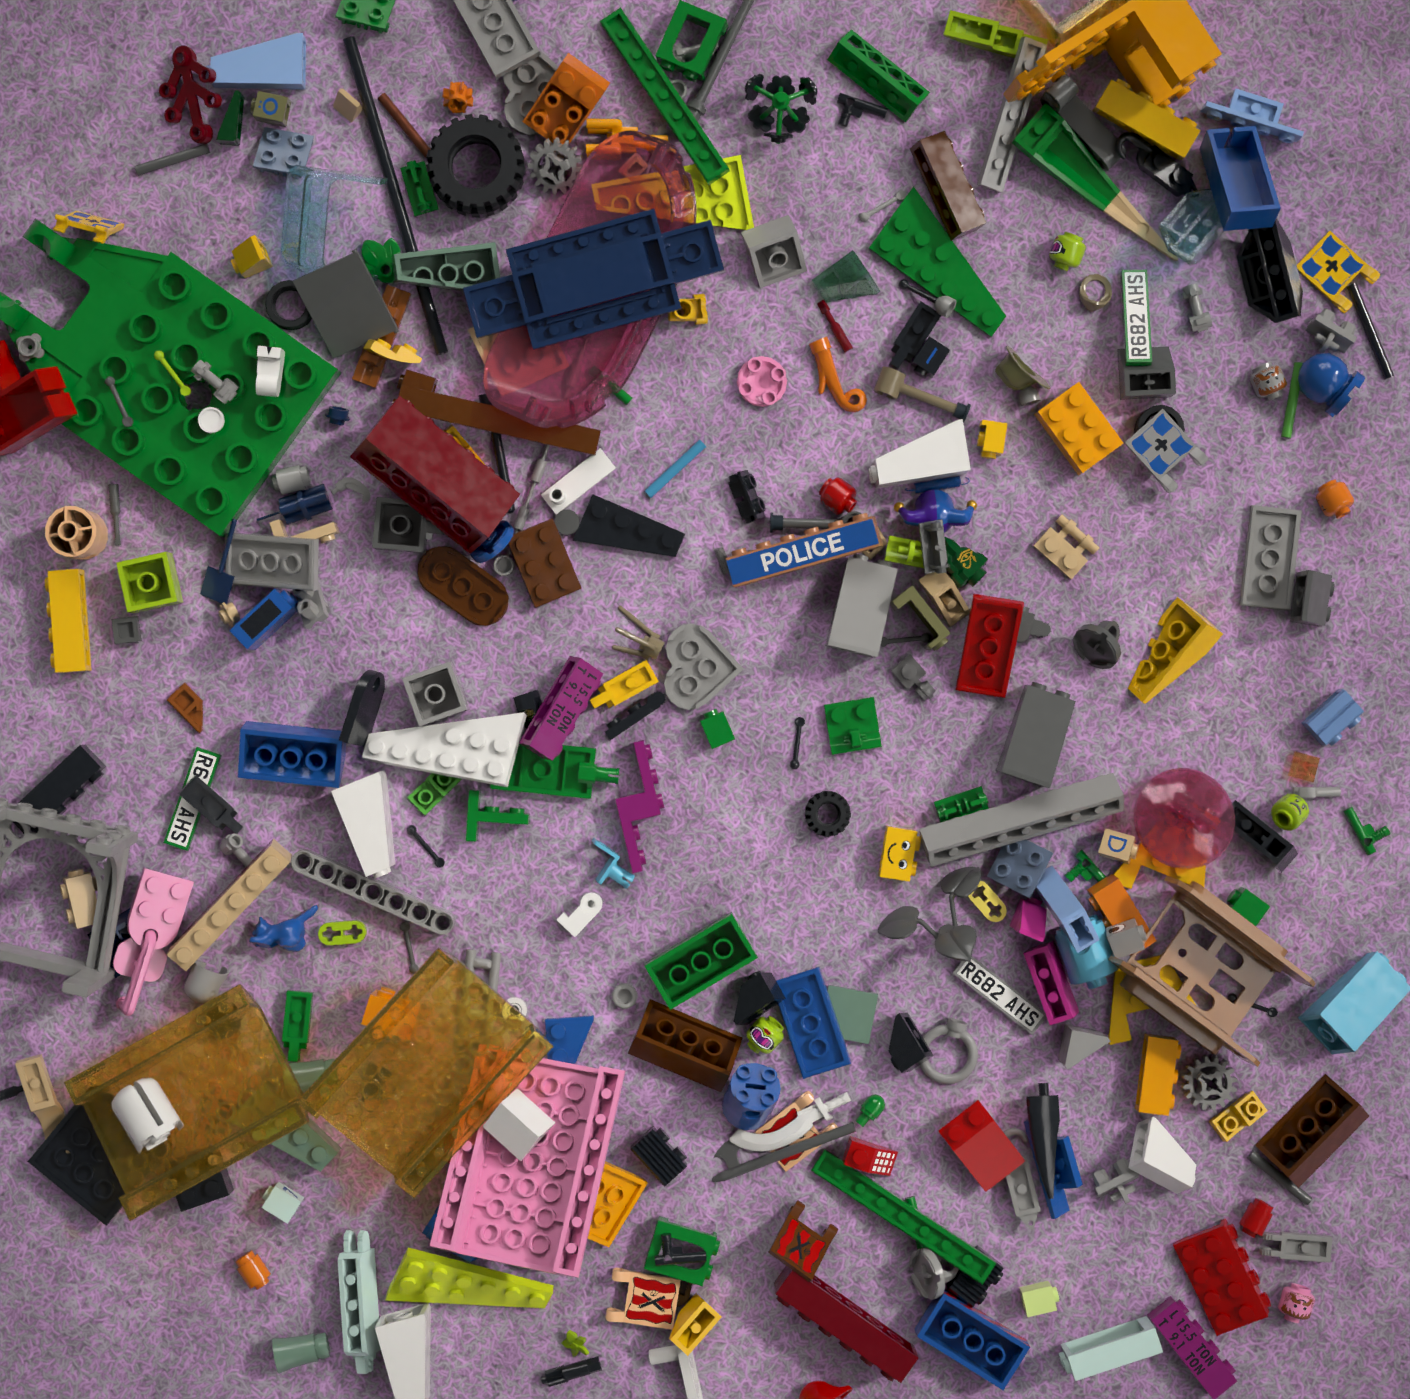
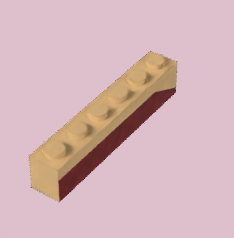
[167,838,292,971]

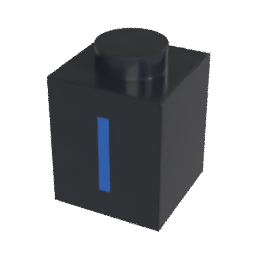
[911,336,950,379]

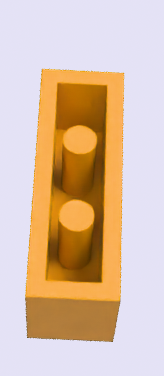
[1135,1033,1181,1116]

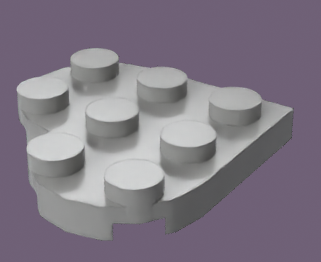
[503,51,559,136]
[664,623,744,710]

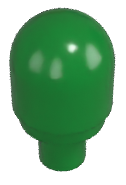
[856,1094,885,1127]

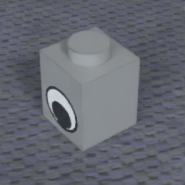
[1106,918,1147,958]

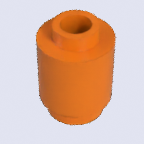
[235,1250,271,1290]

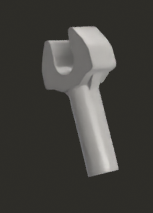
[1293,787,1341,798]

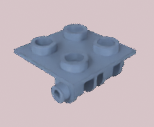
[253,127,314,179]
[987,839,1053,899]

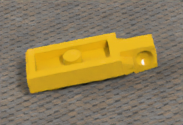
[589,660,659,709]

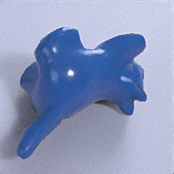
[249,905,318,952]

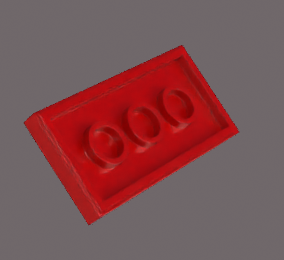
[955,594,1024,698]

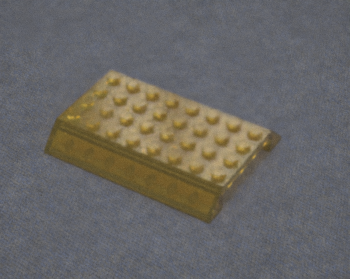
[297,947,554,1198]
[64,984,309,1221]

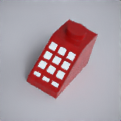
[842,1136,898,1176]

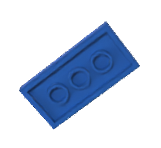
[776,967,852,1079]

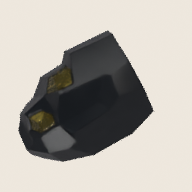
[513,690,542,729]

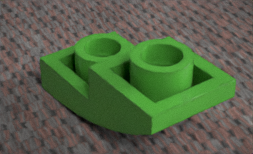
[407,773,462,817]

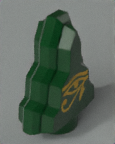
[945,537,988,589]

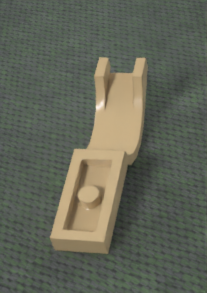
[15,1054,70,1153]

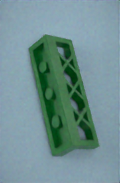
[827,29,930,123]

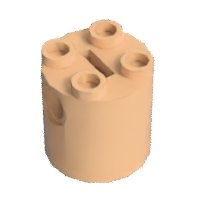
[45,506,108,560]

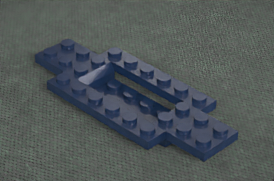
[463,209,724,350]

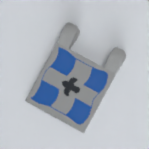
[1125,409,1208,493]

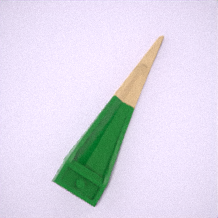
[1012,103,1178,261]

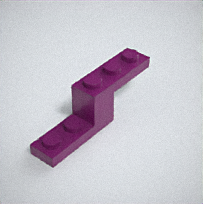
[615,740,665,873]

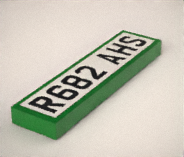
[1121,269,1152,366]
[163,747,222,851]

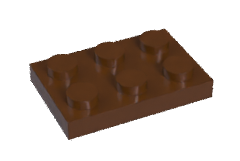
[508,518,582,608]

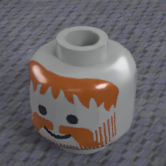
[1250,362,1287,401]

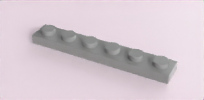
[977,36,1047,193]

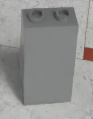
[825,554,898,658]

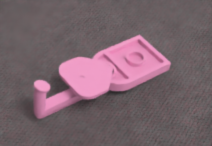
[113,868,194,1016]

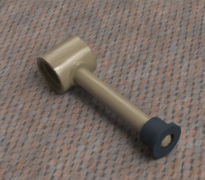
[873,366,971,423]

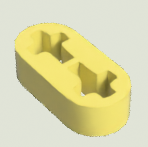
[968,880,1007,922]

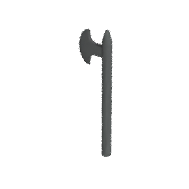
[712,1122,856,1182]

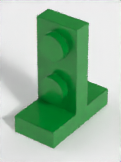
[466,789,530,842]

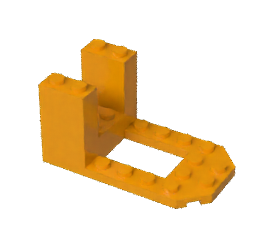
[1003,0,1222,107]

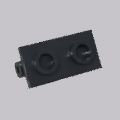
[728,470,766,524]

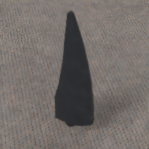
[1026,1083,1060,1199]

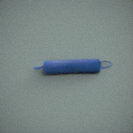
[905,476,970,494]

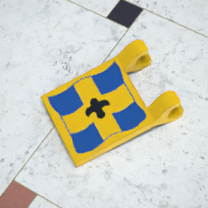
[53,211,124,244]
[1297,231,1380,313]

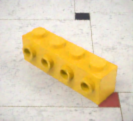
[45,569,92,673]

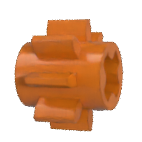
[442,81,473,113]

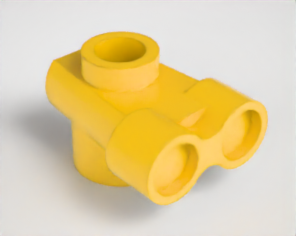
[667,293,708,325]

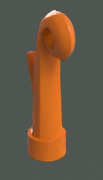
[809,337,867,412]

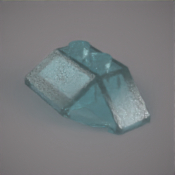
[1158,189,1224,265]

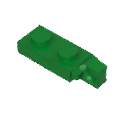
[282,990,314,1062]

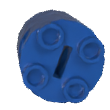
[722,1063,781,1130]

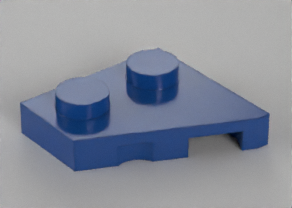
[545,1015,594,1064]

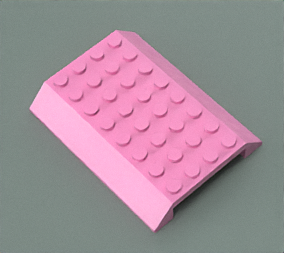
[430,1043,625,1278]

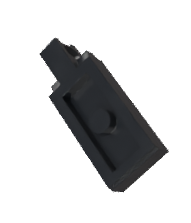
[889,301,941,370]
[178,775,243,834]

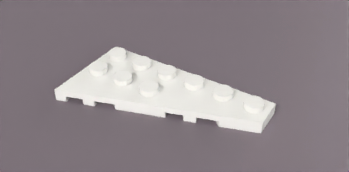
[362,712,527,787]

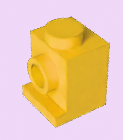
[977,420,1007,459]

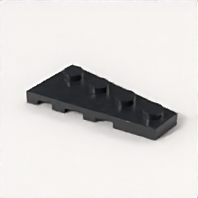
[573,494,685,557]

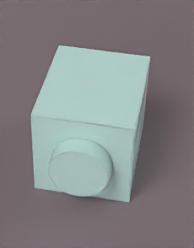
[262,1182,304,1224]

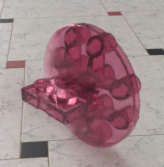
[1134,768,1235,869]

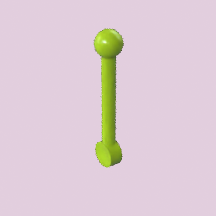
[154,350,191,396]

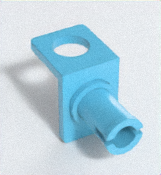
[592,838,635,889]

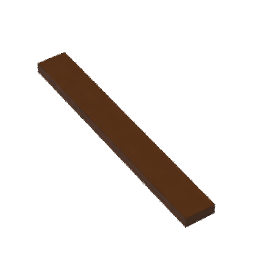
[399,385,601,456]

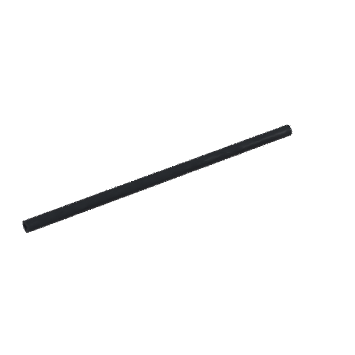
[343,36,448,355]

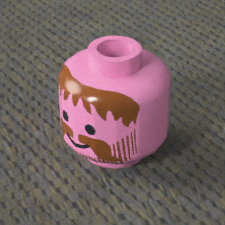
[1278,1283,1315,1323]

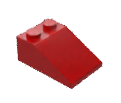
[938,1100,1025,1192]

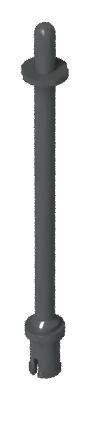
[687,0,754,122]

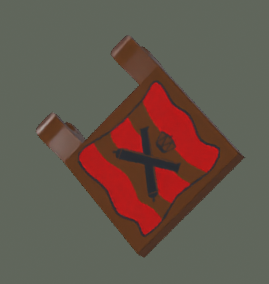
[768,1200,838,1282]

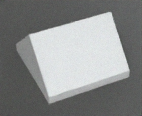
[483,1088,555,1162]

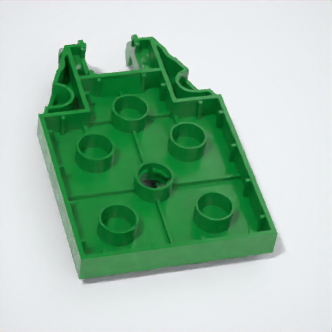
[0,218,341,537]

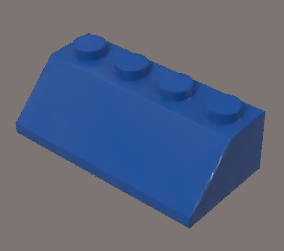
[238,721,347,788]

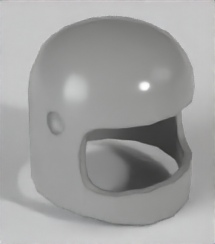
[184,961,229,1004]

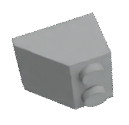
[741,215,807,288]

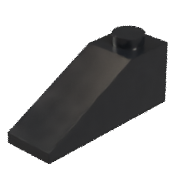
[1219,800,1298,873]

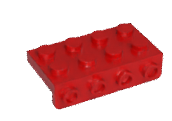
[1173,1218,1271,1336]

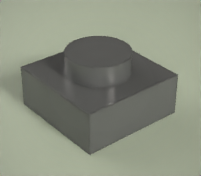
[111,616,142,645]

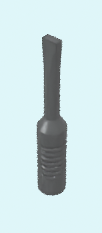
[108,484,121,545]

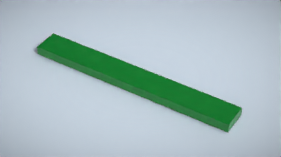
[600,7,730,185]
[811,1149,996,1285]

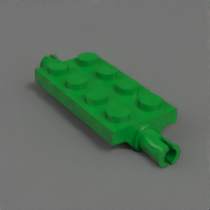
[490,743,620,799]

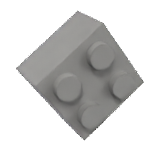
[402,661,470,726]

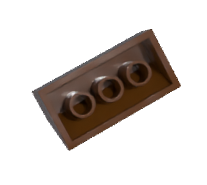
[628,999,743,1092]
[1255,1074,1369,1188]

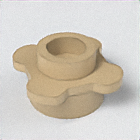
[218,602,240,628]

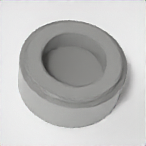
[612,983,637,1009]

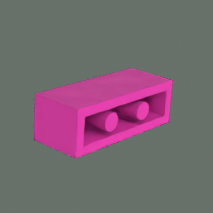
[1023,941,1079,1025]

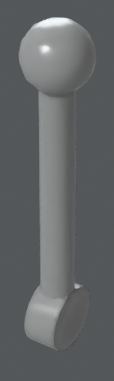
[859,190,906,222]

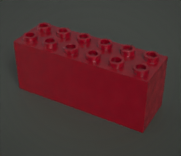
[350,396,520,554]

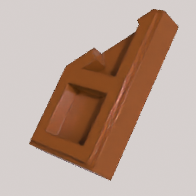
[167,682,203,733]

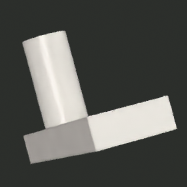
[541,448,616,515]
[649,1345,703,1399]

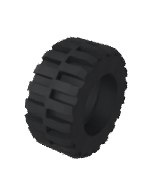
[426,114,526,218]

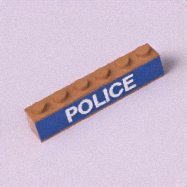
[726,513,883,587]

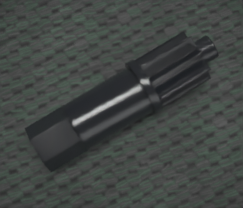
[541,1356,602,1387]

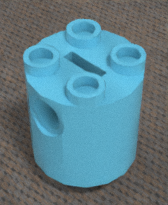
[1054,915,1119,989]

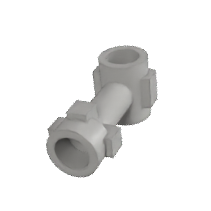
[673,38,719,63]
[1182,283,1213,333]
[191,360,238,404]
[220,834,253,869]

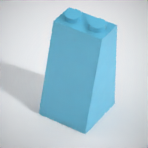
[1298,951,1410,1055]

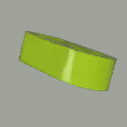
[318,920,367,945]

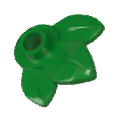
[361,238,401,283]

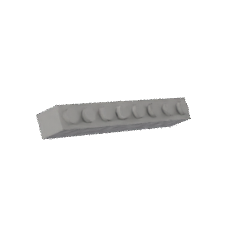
[919,773,1124,867]

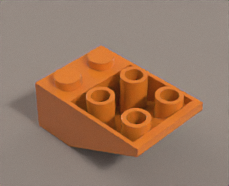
[522,53,610,144]

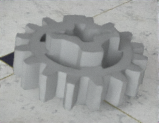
[528,137,584,195]
[1181,1055,1238,1111]

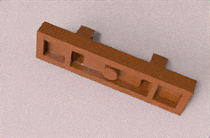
[352,284,412,389]

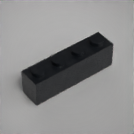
[13,744,106,834]

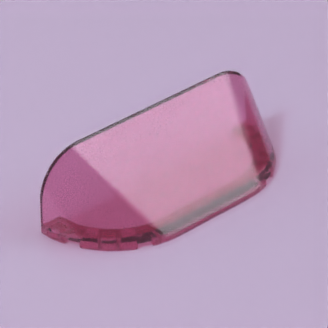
[483,130,697,428]

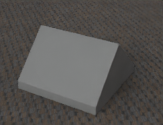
[1058,1024,1111,1070]

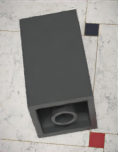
[995,682,1076,788]

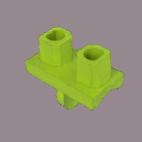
[884,536,924,569]

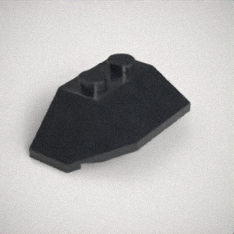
[1237,218,1303,323]

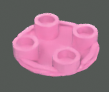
[737,356,787,407]

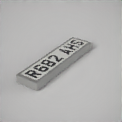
[952,956,1047,1035]

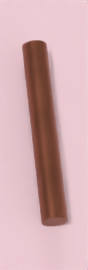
[378,93,431,158]

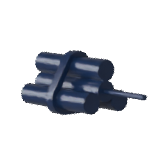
[257,484,333,525]

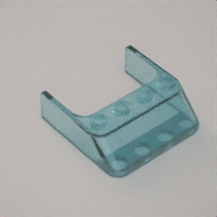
[280,166,387,282]

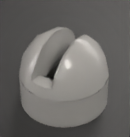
[1019,386,1041,406]

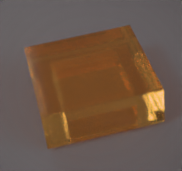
[1288,751,1320,782]

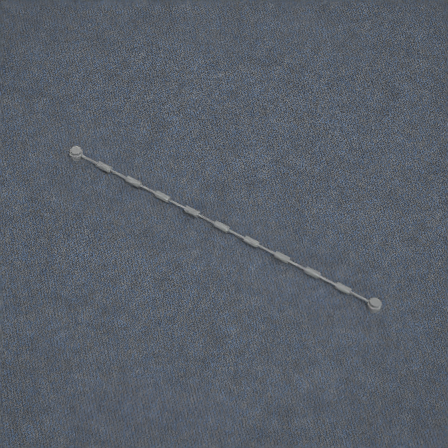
[494,79,687,576]

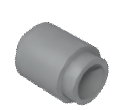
[272,465,312,495]

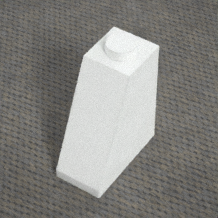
[1128,1117,1196,1194]

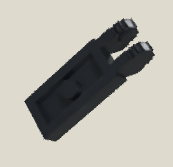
[605,691,666,740]

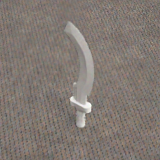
[730,1092,851,1152]

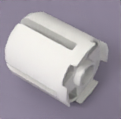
[112,1078,184,1154]

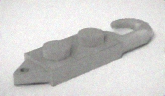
[1004,1128,1041,1230]

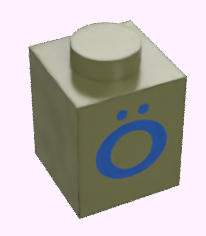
[250,91,291,127]

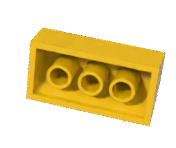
[1092,79,1201,161]

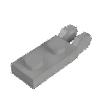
[1258,1231,1333,1263]

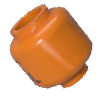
[1316,479,1354,519]

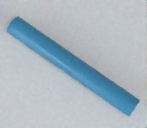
[645,440,706,498]

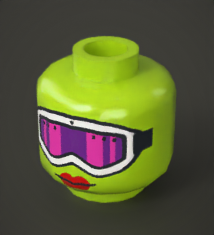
[1049,232,1086,271]
[746,1016,784,1054]

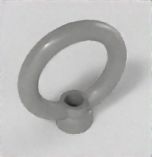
[920,1017,978,1084]

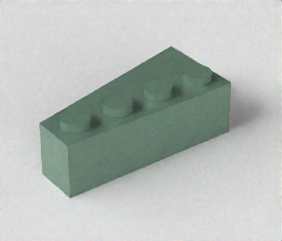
[391,242,500,291]
[229,1079,342,1172]

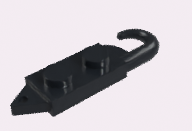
[1115,132,1199,197]

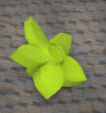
[561,1330,589,1357]

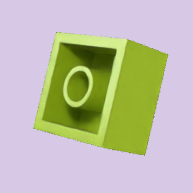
[116,552,184,614]

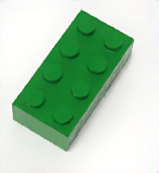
[644,911,758,1010]

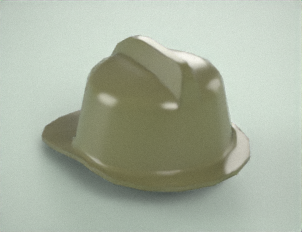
[995,346,1051,390]

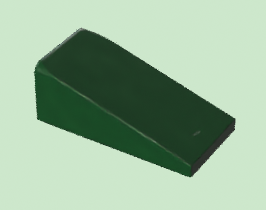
[216,90,245,146]

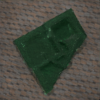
[811,250,881,303]

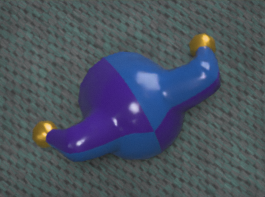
[894,489,977,533]

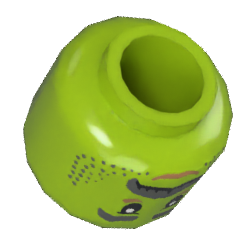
[1271,794,1309,831]

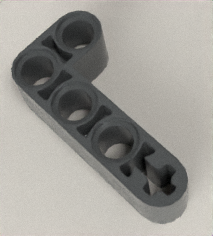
[1040,74,1126,171]

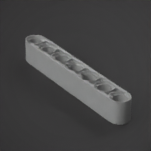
[291,849,456,935]

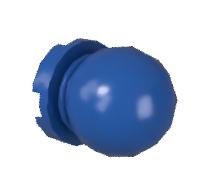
[1298,353,1365,417]

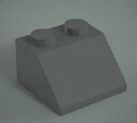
[1290,570,1335,626]

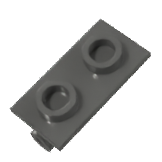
[918,519,948,574]

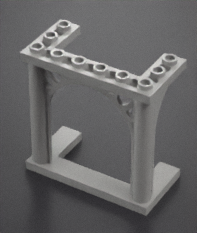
[0,797,139,998]

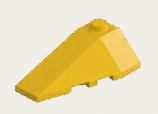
[1128,597,1223,704]

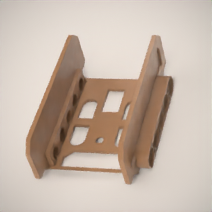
[1108,876,1316,1067]

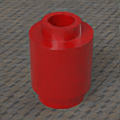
[1239,1198,1274,1238]

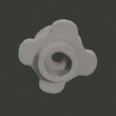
[16,333,45,362]

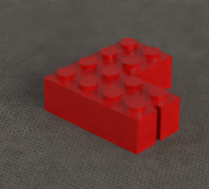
[0,340,78,456]

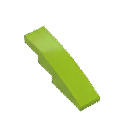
[943,10,1048,59]

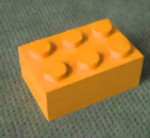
[1034,382,1124,476]

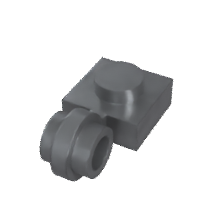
[891,654,936,701]

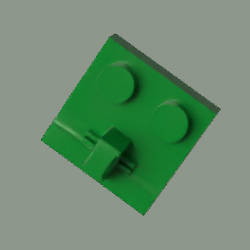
[824,697,882,755]

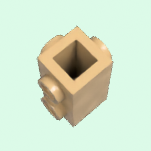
[60,869,98,929]

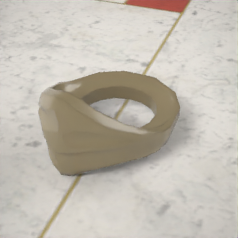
[1079,274,1112,312]

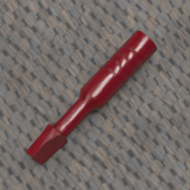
[817,299,853,353]

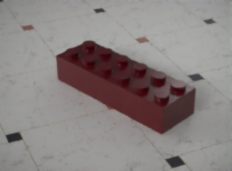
[774,1266,919,1383]

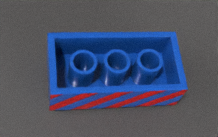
[914,1289,1030,1391]

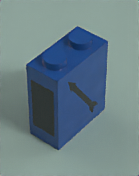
[229,589,298,650]

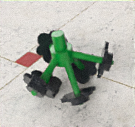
[745,74,818,144]

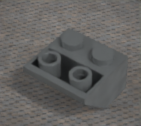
[1117,346,1176,400]

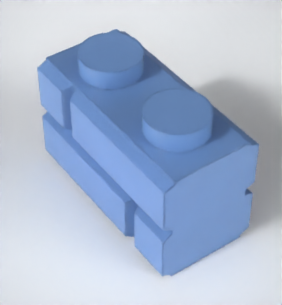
[1301,689,1364,746]

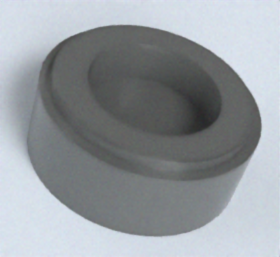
[554,510,580,535]

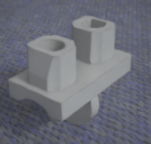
[1305,308,1357,353]
[293,582,330,630]
[1092,1158,1139,1204]

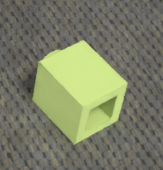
[1019,1281,1059,1317]

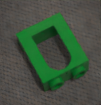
[655,0,728,82]
[644,1216,720,1286]

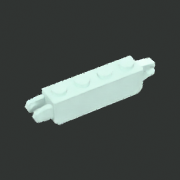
[338,1230,381,1374]

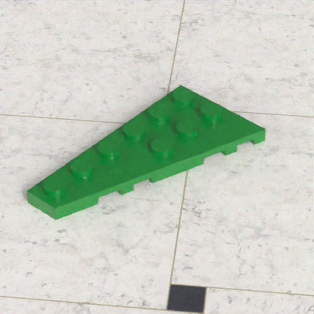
[869,186,1006,337]

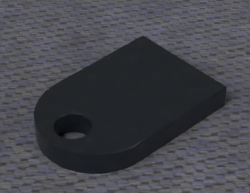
[339,670,385,747]

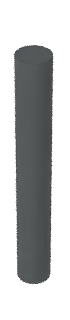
[134,144,210,176]
[1247,1150,1312,1205]

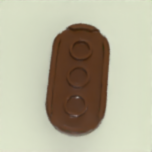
[417,546,509,626]

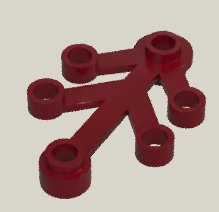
[159,45,222,144]

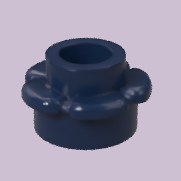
[325,406,350,425]

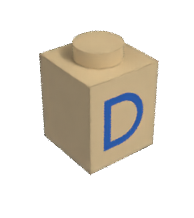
[1098,828,1139,864]

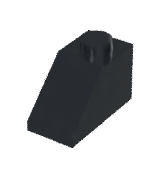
[734,971,786,1025]
[888,1013,934,1073]

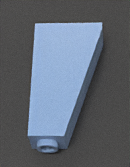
[206,33,306,90]
[1036,866,1100,953]

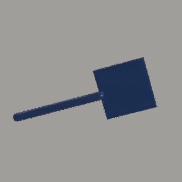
[200,519,237,604]

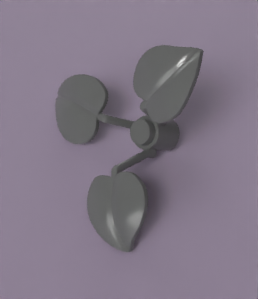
[878,867,981,962]

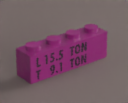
[519,656,603,761]
[1147,1296,1238,1399]

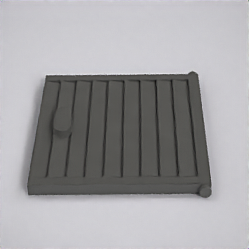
[292,249,399,358]

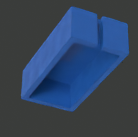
[1199,126,1281,231]

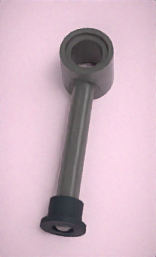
[770,511,862,533]

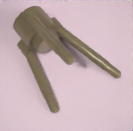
[612,606,664,660]

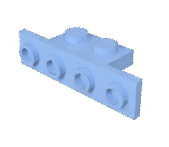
[1201,89,1304,143]

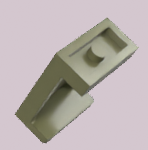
[890,586,951,651]

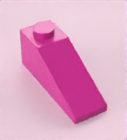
[1009,897,1047,942]

